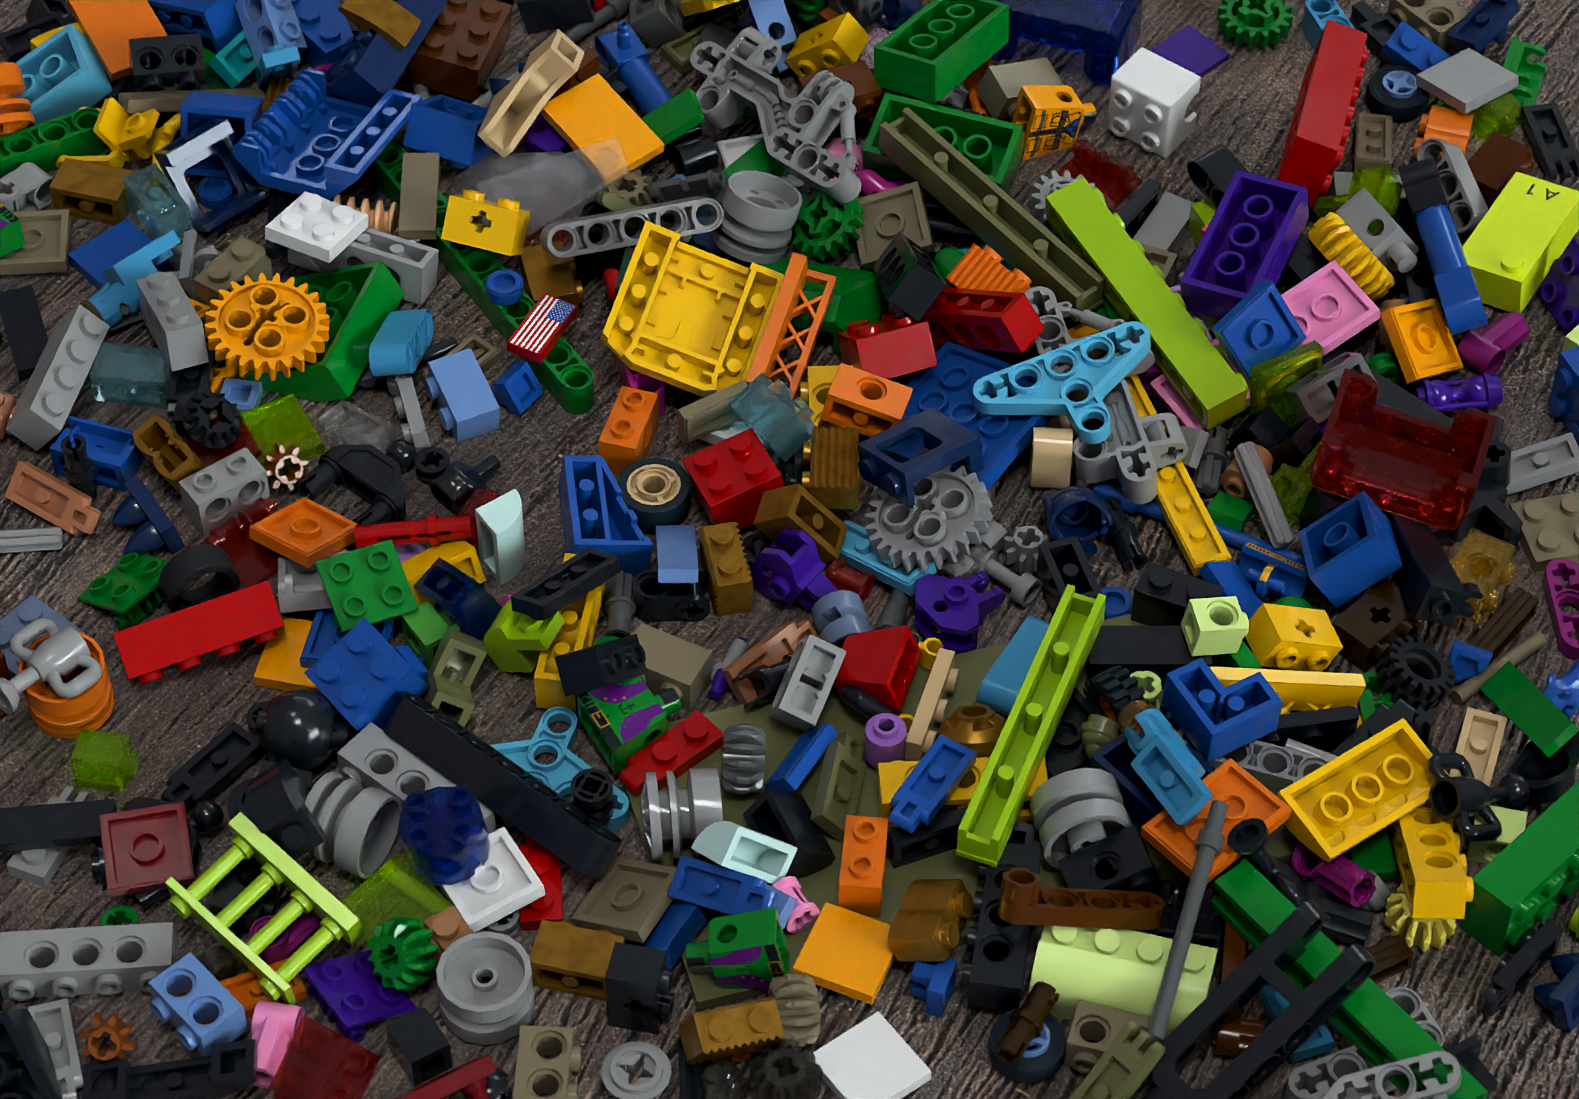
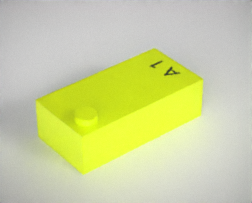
[1462,172,1579,314]

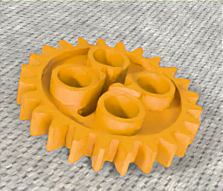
[204,273,330,381]

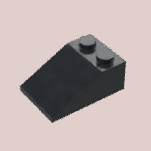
[0,1008,63,1099]

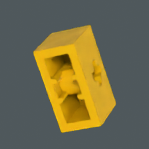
[785,12,870,77]
[441,189,531,256]
[1245,603,1343,672]

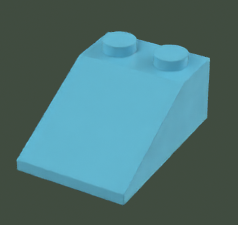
[16,23,113,125]

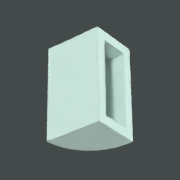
[475,489,526,585]
[691,821,798,884]

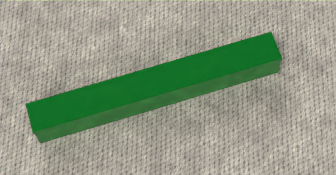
[1211,858,1488,1099]

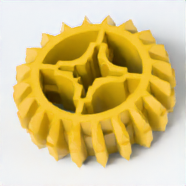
[1308,212,1395,303]

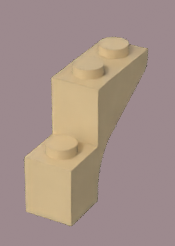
[477,29,585,158]

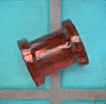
[825,557,875,603]

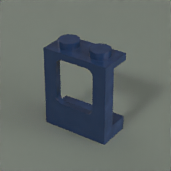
[154,118,267,234]
[857,408,984,507]

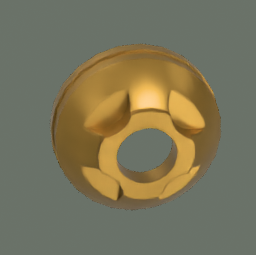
[938,704,1006,757]

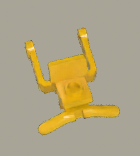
[55,97,181,187]

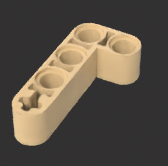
[1030,415,1073,489]

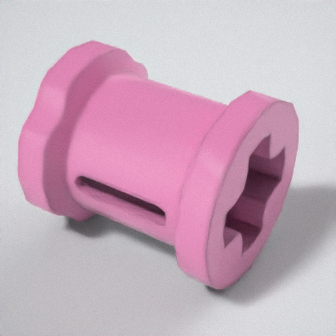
[772,876,820,933]

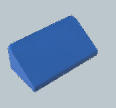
[639,900,707,969]

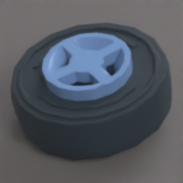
[1366,66,1431,120]
[988,1008,1067,1084]

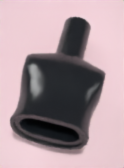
[429,455,501,513]

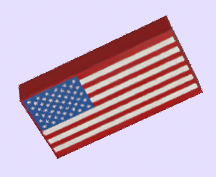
[507,293,577,364]

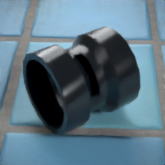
[571,768,614,825]

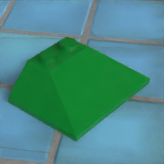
[743,258,886,354]

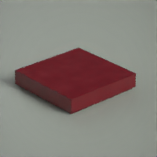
[99,801,195,898]

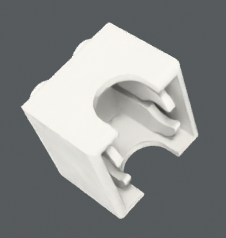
[1107,47,1201,158]

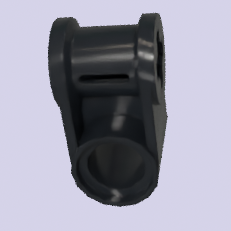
[633,570,710,623]

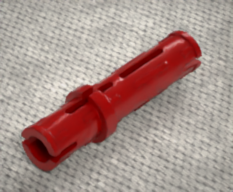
[354,513,476,549]

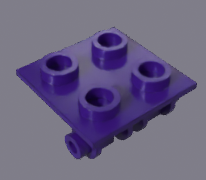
[1536,238,1579,335]
[302,950,417,1043]

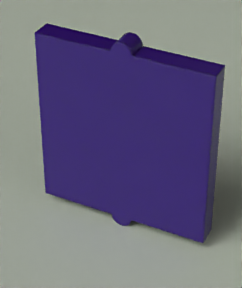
[1149,25,1230,77]

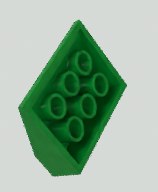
[238,261,405,402]

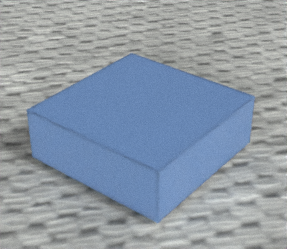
[217,378,263,418]

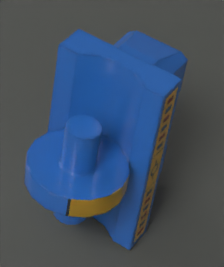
[1238,541,1309,598]

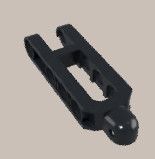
[1142,900,1377,1099]

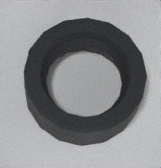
[158,544,240,612]

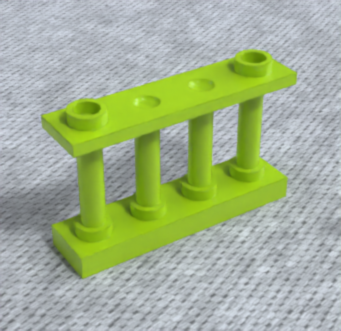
[165,812,365,1005]

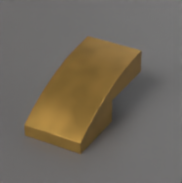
[337,0,422,51]

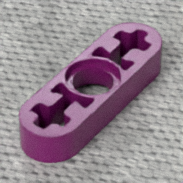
[1543,558,1579,661]

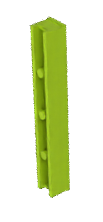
[956,584,1106,868]

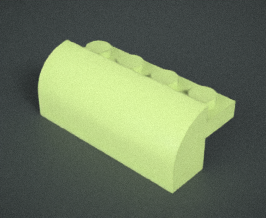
[1028,926,1218,1040]

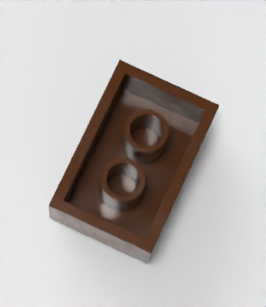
[409,0,512,101]

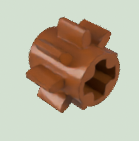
[261,442,309,491]
[80,1010,137,1062]

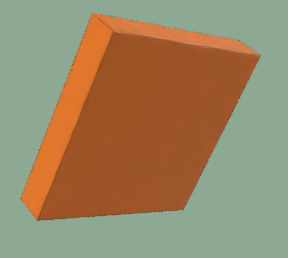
[249,497,359,568]

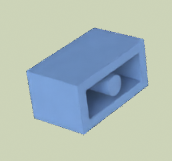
[424,348,500,442]

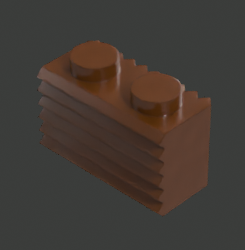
[1467,131,1534,209]

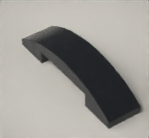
[82,1039,257,1099]

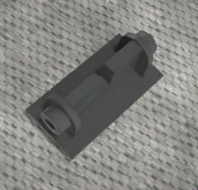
[649,169,727,217]

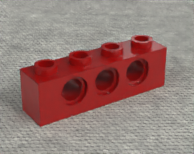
[921,287,1045,353]

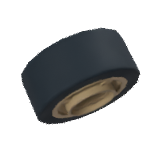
[617,457,691,532]

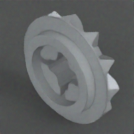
[601,1041,672,1099]

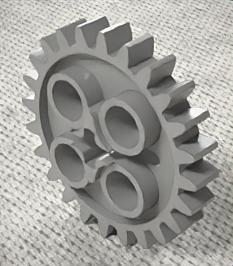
[865,465,993,572]

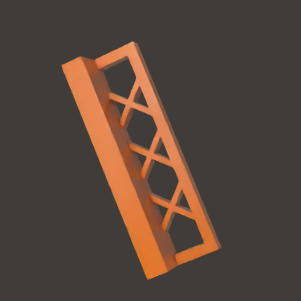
[746,252,837,410]

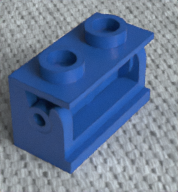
[50,416,145,492]

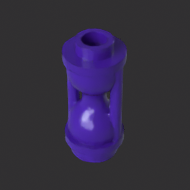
[1414,372,1503,413]

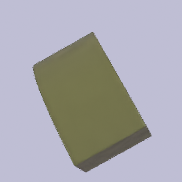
[422,627,487,727]

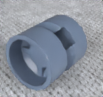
[812,590,872,649]

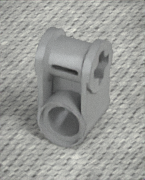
[0,162,54,212]

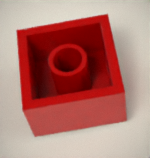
[836,311,938,379]
[682,428,785,529]

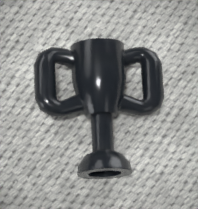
[1427,752,1530,842]
[1227,818,1308,908]

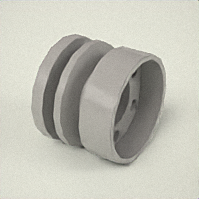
[712,170,802,264]
[640,766,723,861]
[304,771,402,879]

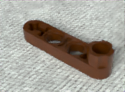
[997,867,1165,930]
[1215,919,1263,1057]

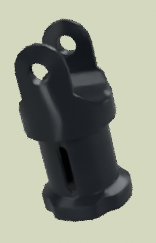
[731,653,793,708]

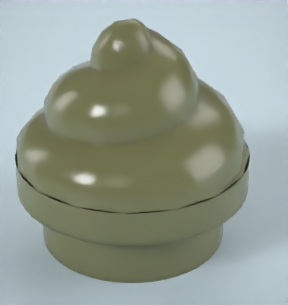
[1079,714,1120,759]

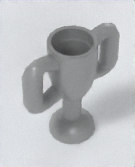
[0,618,103,715]

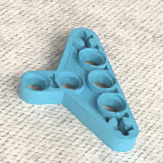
[973,321,1151,444]
[490,706,630,831]

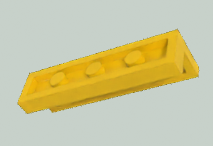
[1209,666,1366,728]

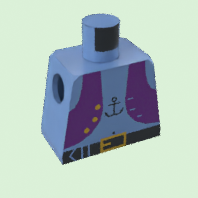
[730,0,797,76]

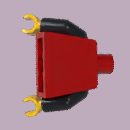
[833,624,943,738]

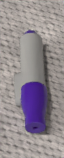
[708,637,748,700]

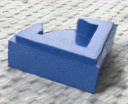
[1448,640,1493,682]

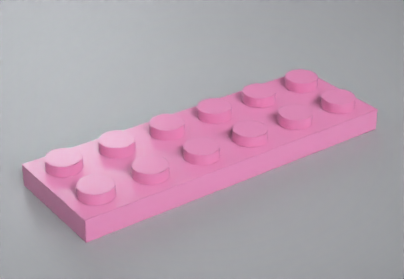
[1150,260,1381,430]

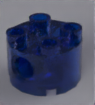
[398,786,491,885]

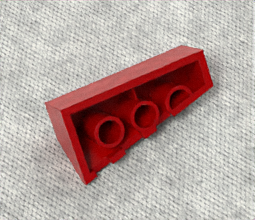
[113,580,285,685]

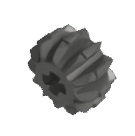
[721,724,766,795]

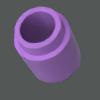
[864,713,907,771]

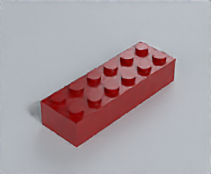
[1275,20,1370,207]

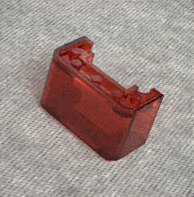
[1310,368,1497,530]

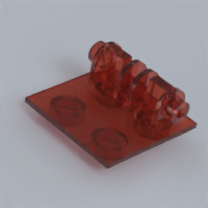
[1057,140,1142,211]
[200,497,285,588]
[268,1015,380,1099]

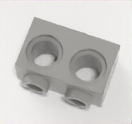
[178,447,271,536]
[767,634,847,732]

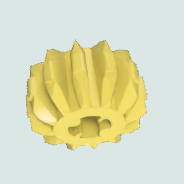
[1384,883,1456,954]

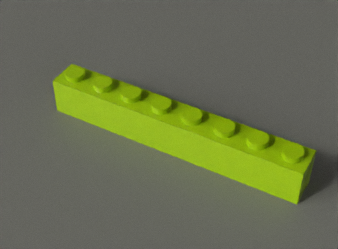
[1045,177,1249,430]

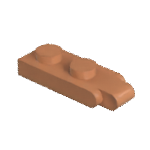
[5,461,102,535]
[721,619,820,705]

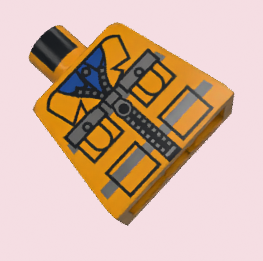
[1011,85,1096,161]

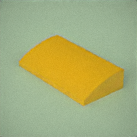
[1276,718,1450,862]

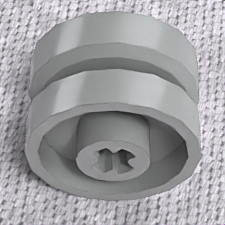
[1029,768,1132,870]
[436,931,535,1045]

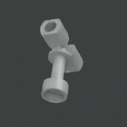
[939,520,1042,607]

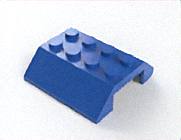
[232,68,422,200]

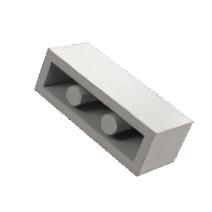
[136,271,209,371]

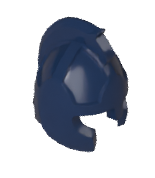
[1041,485,1113,556]

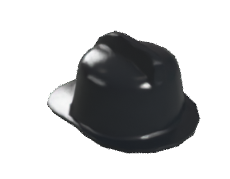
[1506,731,1579,812]

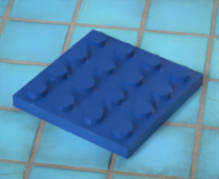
[859,341,1072,490]

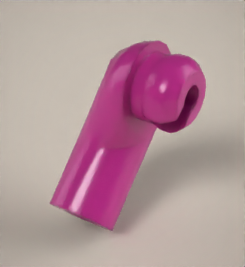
[857,169,907,196]

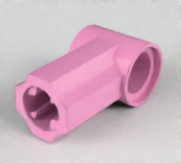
[251,1000,305,1089]

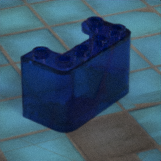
[992,0,1143,87]

